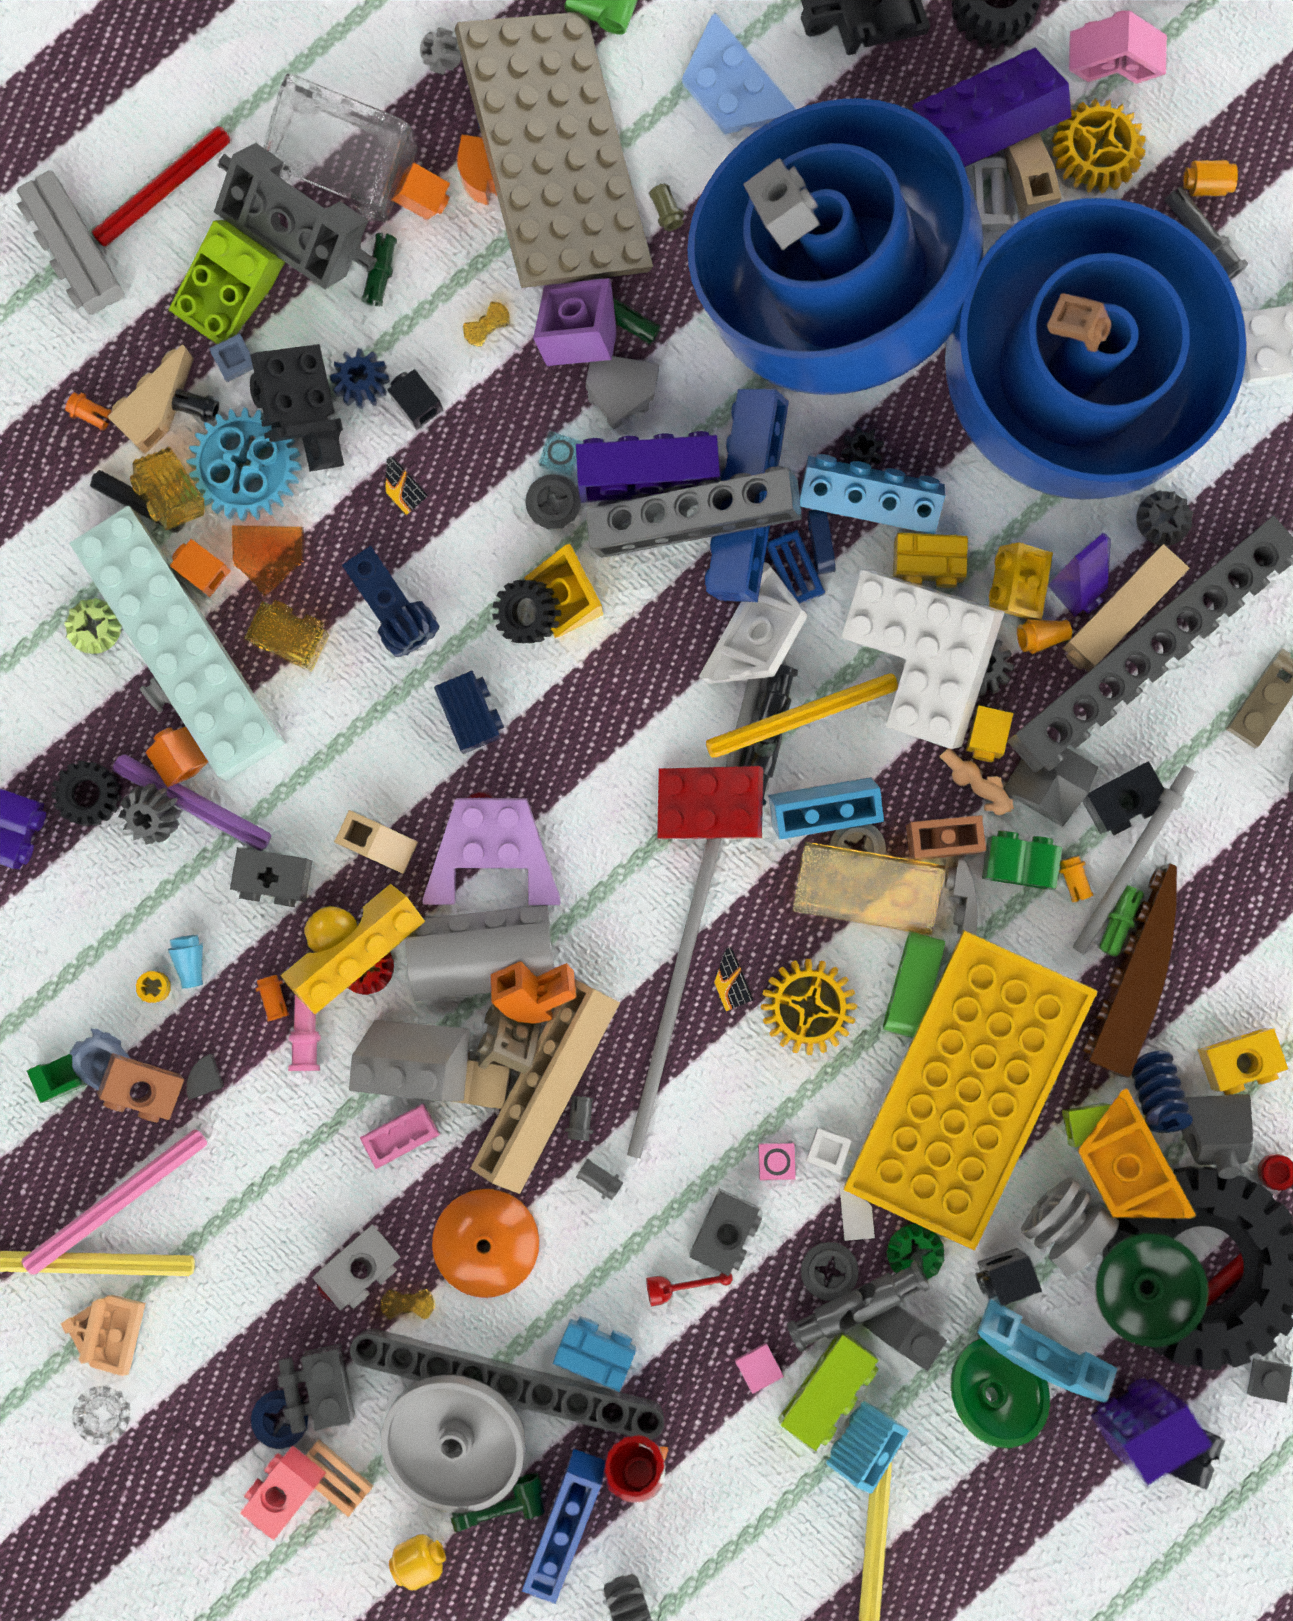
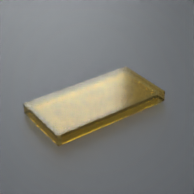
[792,842,946,935]

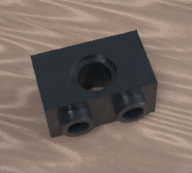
[1082,761,1164,836]
[975,1248,1042,1306]

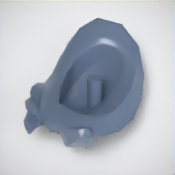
[69,1028,130,1090]

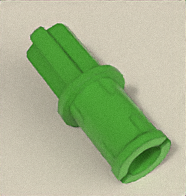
[1099,885,1144,956]

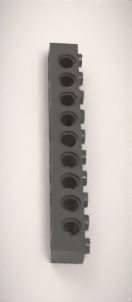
[1007,516,1293,773]

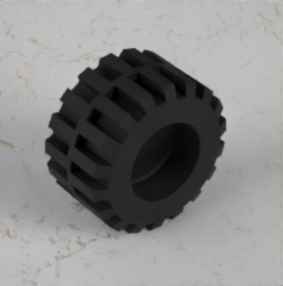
[951,0,1041,49]

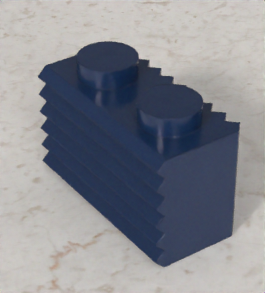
[434,670,504,754]

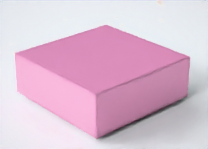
[735,1343,784,1394]

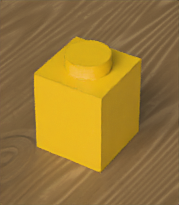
[966,706,1013,762]

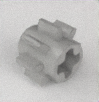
[420,27,462,75]

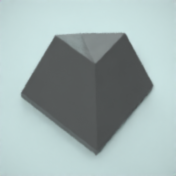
[1003,737,1098,827]

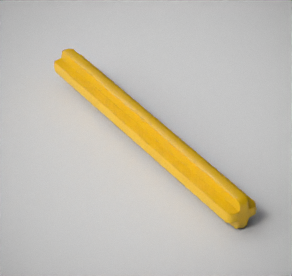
[706,673,898,758]

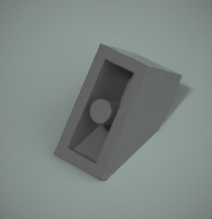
[862,1305,947,1372]

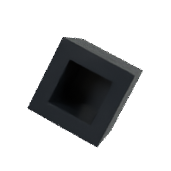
[387,368,443,431]

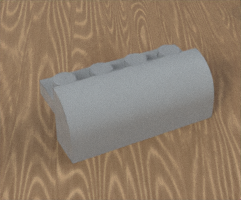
[405,905,554,1001]

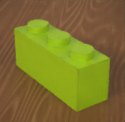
[778,1332,879,1451]

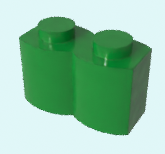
[982,831,1062,890]

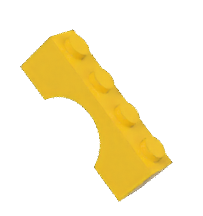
[280,884,425,1015]

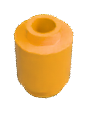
[1183,160,1238,196]

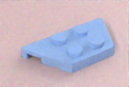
[682,13,796,134]

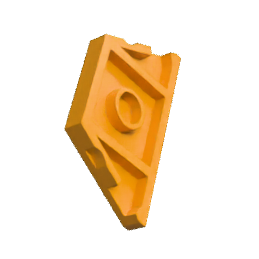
[1077,1088,1196,1219]

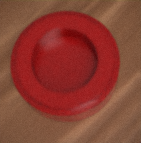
[1257,1154,1293,1191]

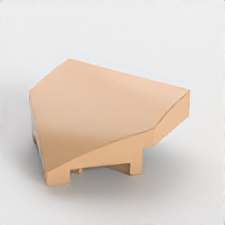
[61,1295,146,1376]

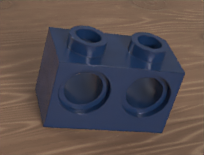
[342,546,410,623]

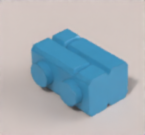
[552,1316,636,1392]

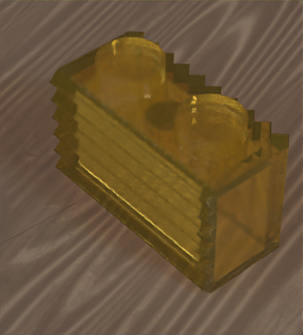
[130,446,204,530]
[244,600,330,672]

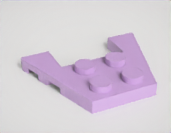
[423,798,561,905]

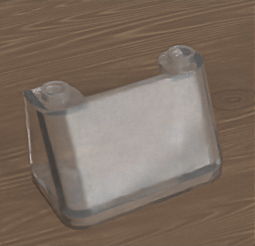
[263,74,418,223]

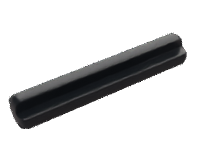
[90,470,186,533]

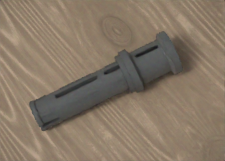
[1164,186,1249,281]

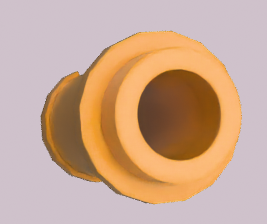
[1059,855,1094,903]

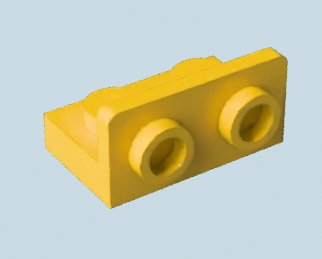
[989,542,1053,620]

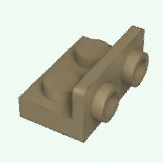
[477,1004,541,1074]

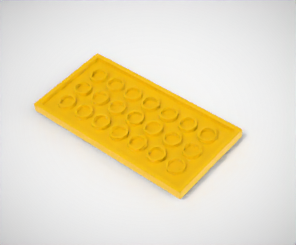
[843,929,1098,1251]

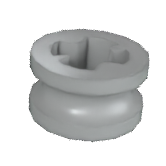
[140,677,171,712]

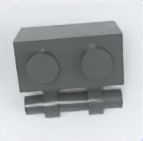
[277,1343,355,1433]

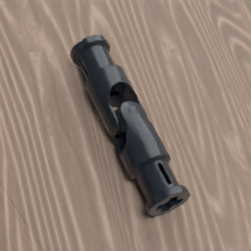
[743,664,798,807]

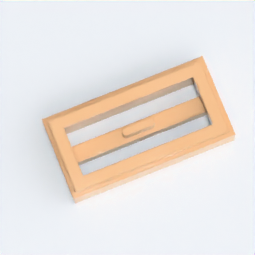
[305,1439,373,1517]

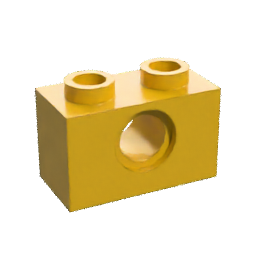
[1197,1028,1289,1095]

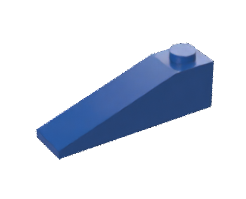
[522,1449,606,1604]

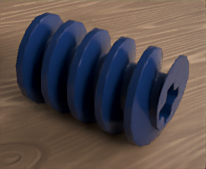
[1131,1050,1193,1133]

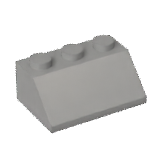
[349,1020,470,1101]

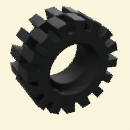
[492,580,561,643]
[51,761,122,826]

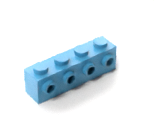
[799,454,946,534]

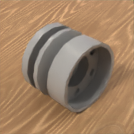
[1020,1177,1119,1276]

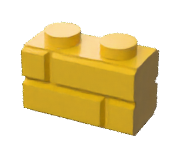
[893,533,968,588]

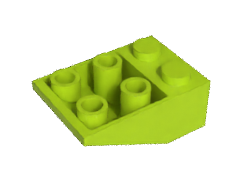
[169,220,285,344]

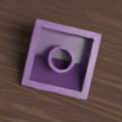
[533,278,617,366]

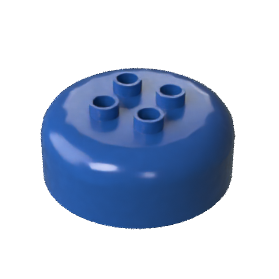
[687,98,984,395]
[945,198,1247,500]

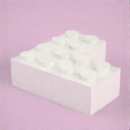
[841,570,1004,749]

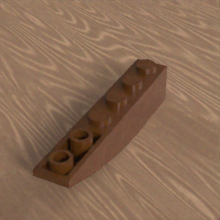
[1081,863,1177,1078]

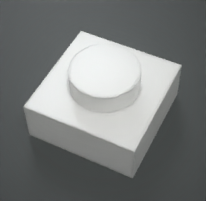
[806,1127,852,1174]

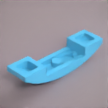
[977,1299,1118,1402]

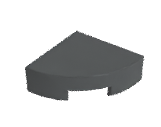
[186,1054,224,1100]

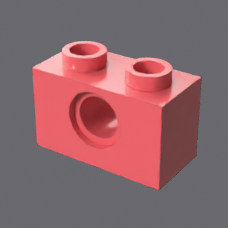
[240,1445,326,1541]

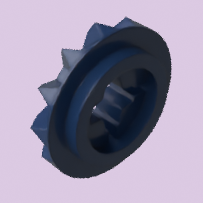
[251,1389,309,1449]

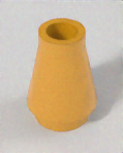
[1017,619,1072,654]

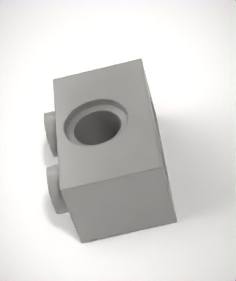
[743,158,820,249]
[312,1224,400,1310]

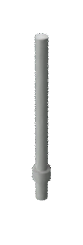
[1073,765,1196,955]

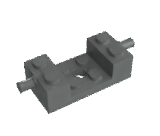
[214,143,377,290]

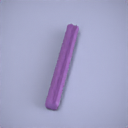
[113,754,271,851]

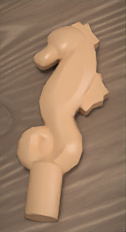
[939,748,1014,815]

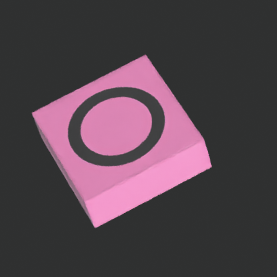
[758,1143,796,1180]

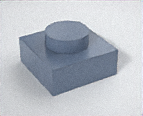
[209,333,253,382]

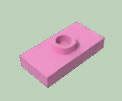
[360,1103,440,1169]

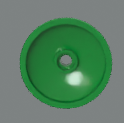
[950,1338,1050,1448]

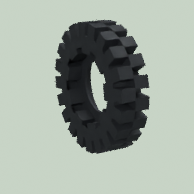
[1102,1166,1293,1370]

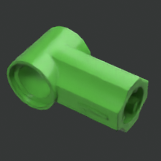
[565,0,638,35]

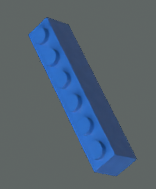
[705,389,789,602]

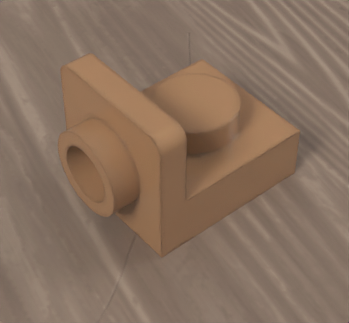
[1047,293,1111,352]

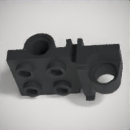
[800,0,931,56]
[250,344,344,472]

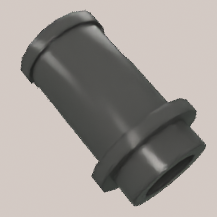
[565,1096,594,1141]
[576,1158,624,1200]

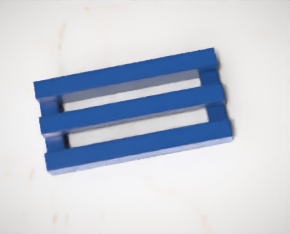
[766,530,825,604]

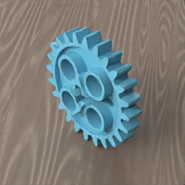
[186,408,302,522]

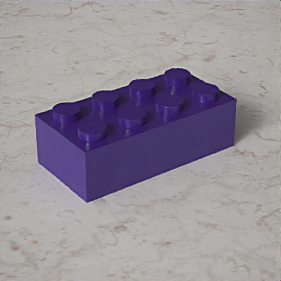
[912,47,1071,167]
[575,431,720,503]
[1091,1378,1212,1486]

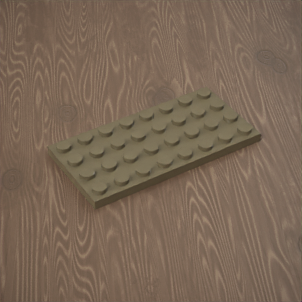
[454,12,653,288]

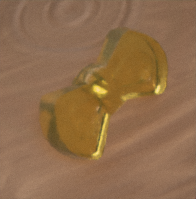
[463,301,510,347]
[381,1289,435,1320]

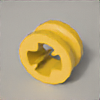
[136,971,171,1003]

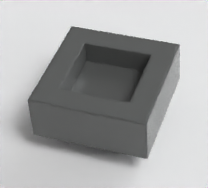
[1247,1358,1293,1403]

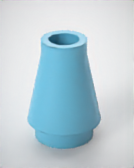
[168,935,203,988]

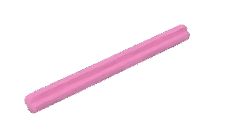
[22,1129,207,1275]

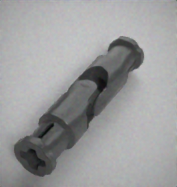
[787,1260,930,1352]

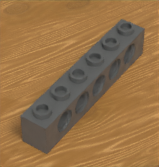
[586,466,802,558]

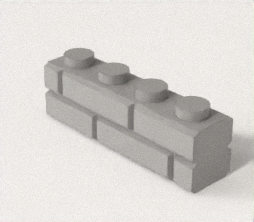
[16,170,125,315]

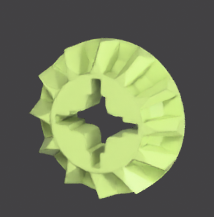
[64,598,122,654]

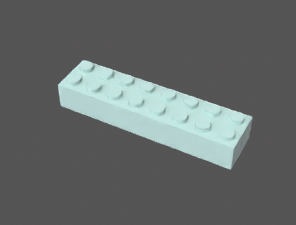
[69,505,286,781]

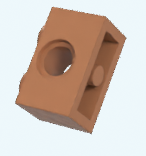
[906,815,986,861]
[97,1053,184,1123]

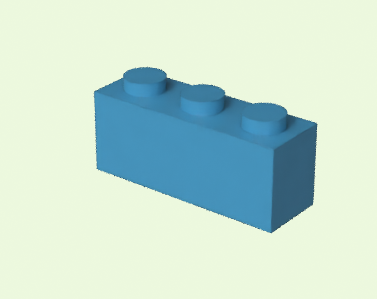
[768,777,884,840]

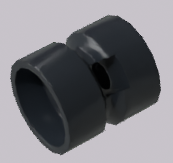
[1169,1428,1226,1489]

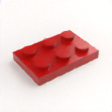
[657,766,763,839]

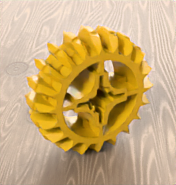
[1052,98,1146,194]
[761,959,857,1055]

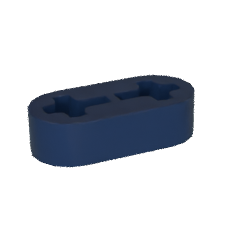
[807,510,836,575]

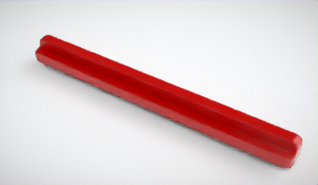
[92,126,231,247]

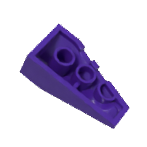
[1048,533,1111,617]

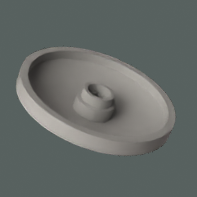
[380,1375,526,1513]

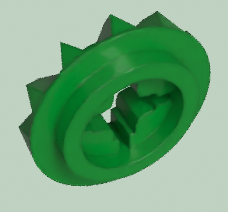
[887,1224,945,1280]

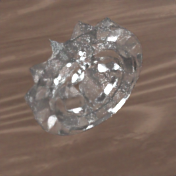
[72,1385,131,1445]

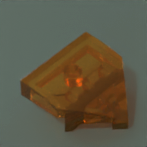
[232,525,304,596]

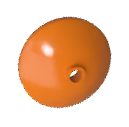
[432,1189,540,1298]

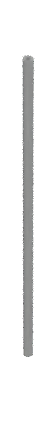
[627,678,763,1158]

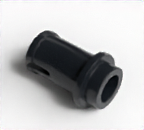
[172,389,219,422]

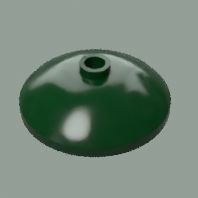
[1095,1233,1208,1347]

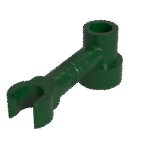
[450,1473,545,1532]

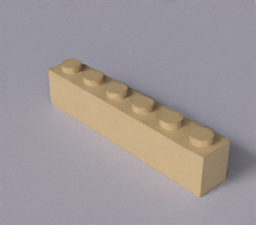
[470,979,620,1194]

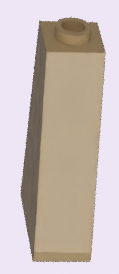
[1063,544,1190,671]

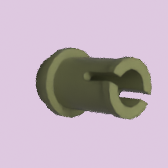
[649,183,684,231]

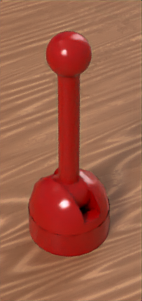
[646,1273,733,1307]

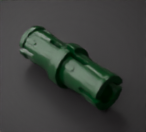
[361,233,397,307]

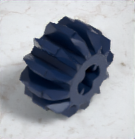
[330,348,390,409]
[377,601,440,657]

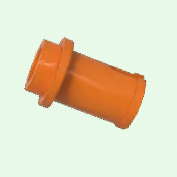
[65,392,112,431]
[255,975,290,1021]

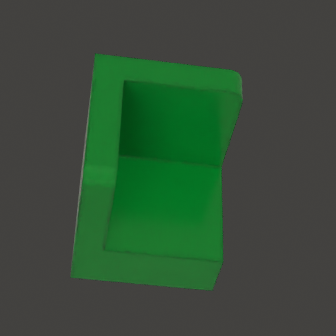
[26,1054,88,1103]

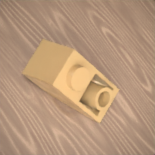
[334,810,418,874]

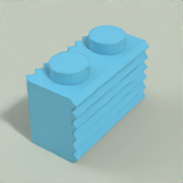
[827,1401,909,1494]

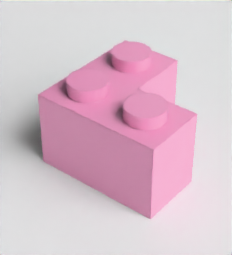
[1069,10,1167,84]

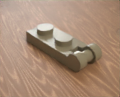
[1226,648,1293,749]

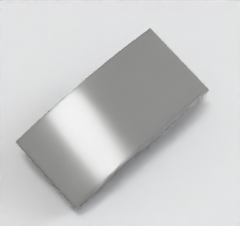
[944,860,978,935]

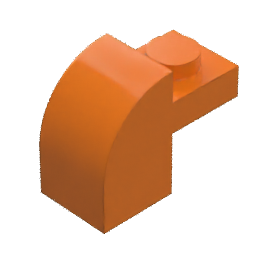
[457,135,497,206]
[490,961,576,1023]

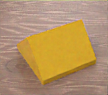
[524,544,603,638]

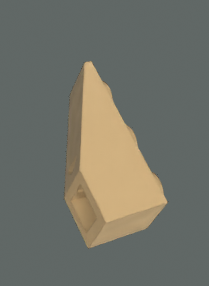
[1003,132,1062,220]
[107,345,193,454]

